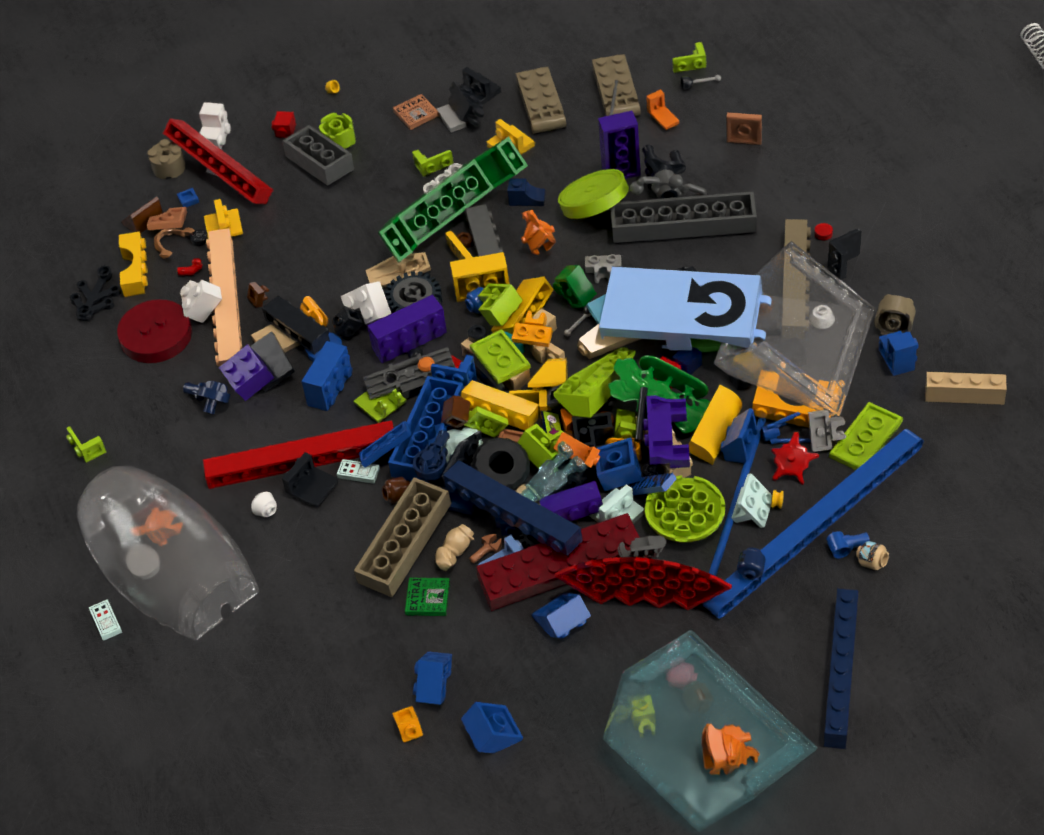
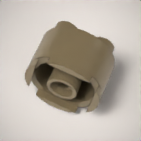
[147,139,185,179]
[874,294,916,335]

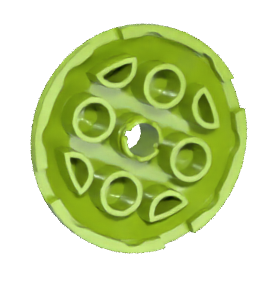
[645,475,725,543]

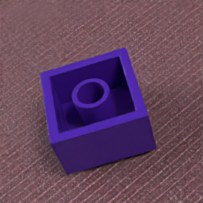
[219,344,275,401]

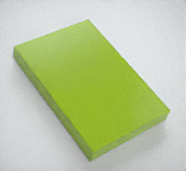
[470,329,531,384]

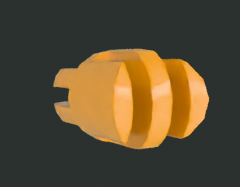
[300,296,328,327]

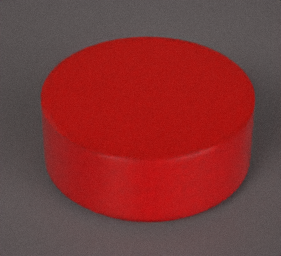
[814,223,833,240]

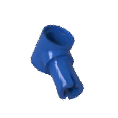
[826,531,870,559]

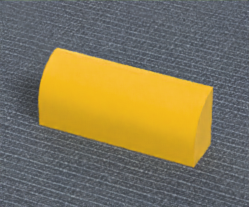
[491,277,554,335]
[689,385,742,465]

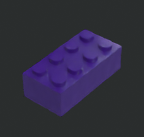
[598,110,641,179]
[367,294,447,364]

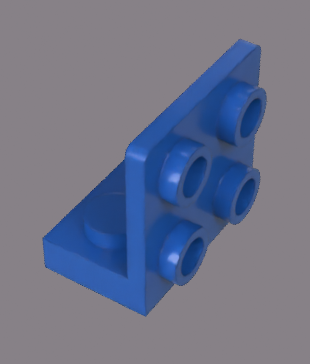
[431,355,477,388]

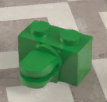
[553,265,597,308]

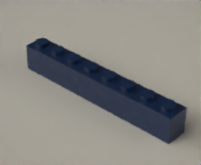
[443,460,583,556]
[824,588,859,749]

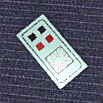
[337,459,380,484]
[89,599,122,641]

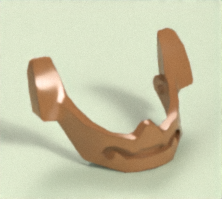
[154,227,195,259]

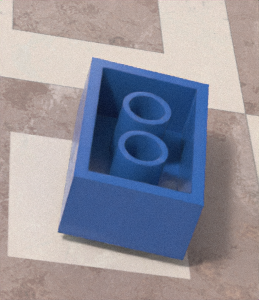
[301,341,353,411]

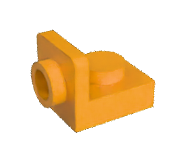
[392,706,423,742]

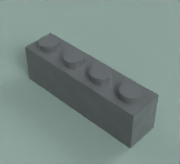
[465,204,503,257]

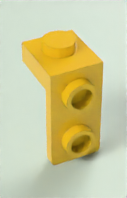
[509,389,552,419]

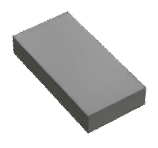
[437,104,466,133]

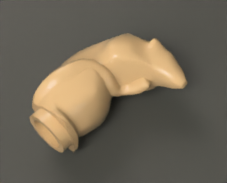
[435,524,474,571]

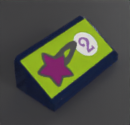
[541,411,564,437]

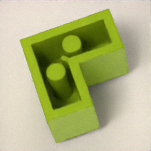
[478,283,523,326]
[517,423,565,472]

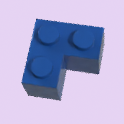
[878,331,919,376]
[413,651,452,704]

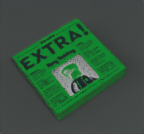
[405,578,450,616]

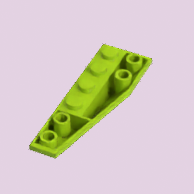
[553,347,636,418]

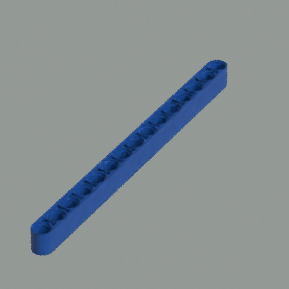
[702,429,924,619]

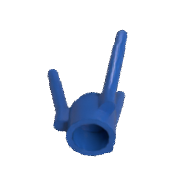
[761,412,811,444]

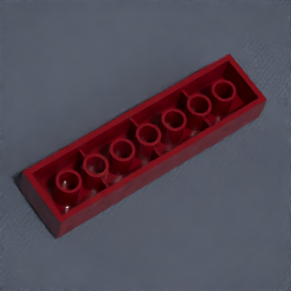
[476,513,640,611]

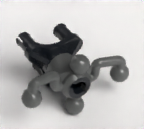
[630,144,707,199]

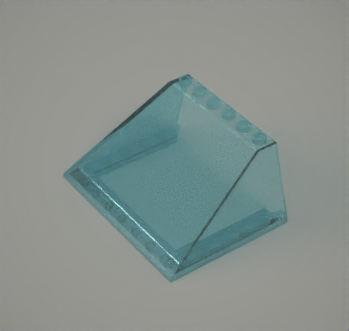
[603,630,818,832]

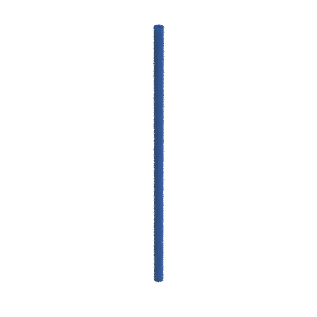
[709,418,766,576]

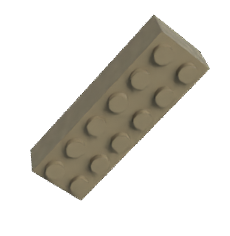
[354,477,451,598]

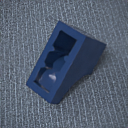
[508,178,546,206]

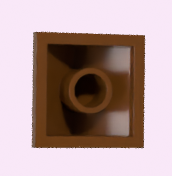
[121,196,163,234]

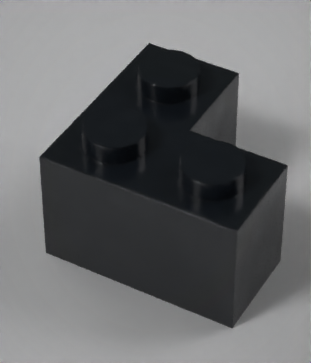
[572,412,614,448]

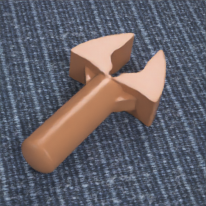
[469,534,502,563]

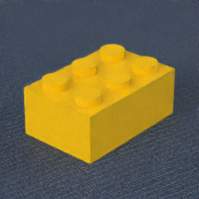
[450,252,509,302]

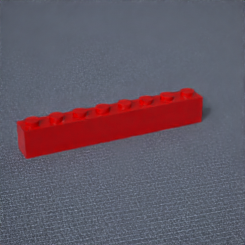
[163,119,273,204]

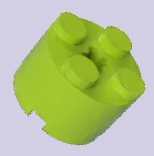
[319,113,355,149]

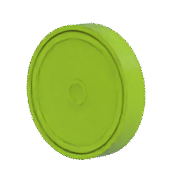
[558,169,629,219]

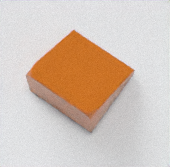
[560,408,575,431]

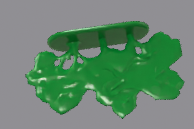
[608,355,711,433]

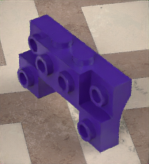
[644,395,690,468]

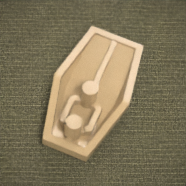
[366,252,431,288]

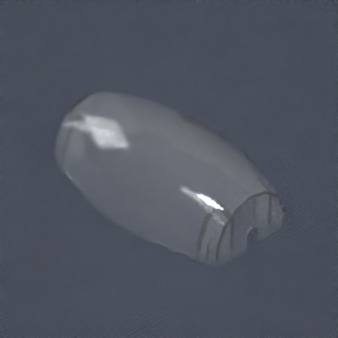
[76,465,260,640]

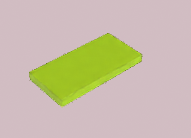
[829,402,903,470]

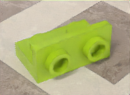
[464,406,509,438]

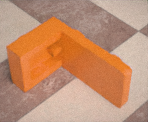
[646,90,679,130]
[553,432,600,468]

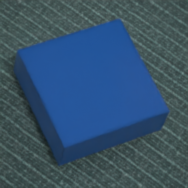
[177,188,200,208]

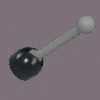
[680,75,721,90]
[564,302,593,337]

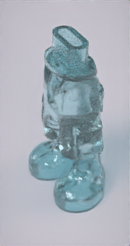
[521,441,587,502]

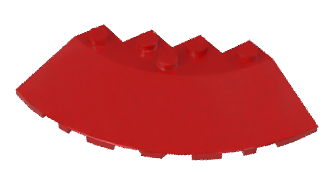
[555,557,732,610]

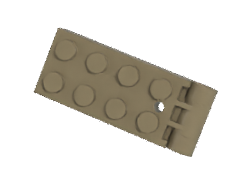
[592,54,641,116]
[516,67,567,134]

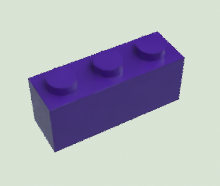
[539,481,603,521]

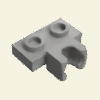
[585,254,622,283]
[808,410,846,452]

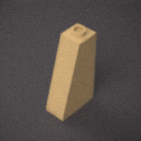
[577,323,640,359]

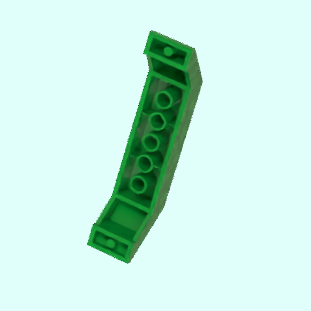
[378,137,528,263]

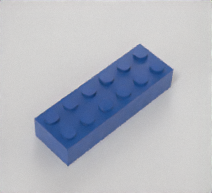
[388,376,464,483]

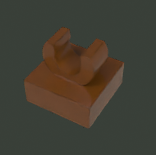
[247,282,269,308]

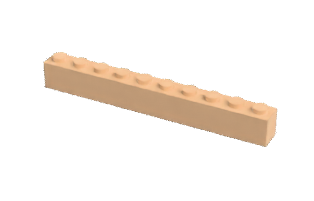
[206,228,242,366]

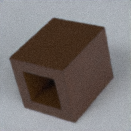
[441,395,470,429]

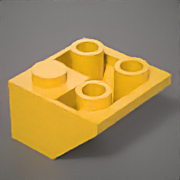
[528,358,568,390]

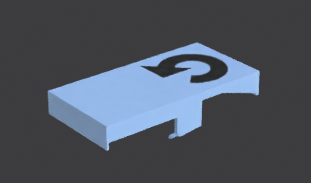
[599,267,772,351]

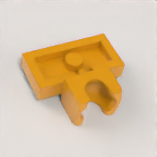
[512,311,553,347]

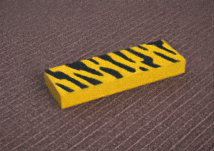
[445,231,473,260]

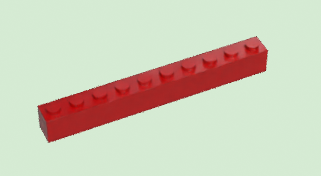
[203,420,395,489]

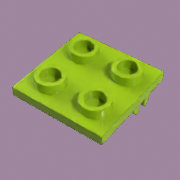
[353,389,407,423]

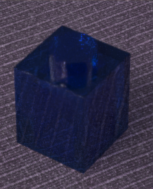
[672,347,702,375]

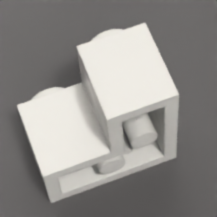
[199,102,231,149]
[180,280,222,323]
[340,281,391,325]

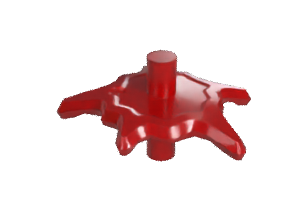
[771,432,819,485]

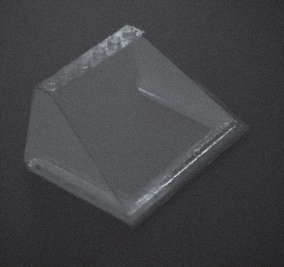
[714,241,875,417]

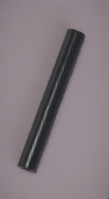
[635,387,648,442]

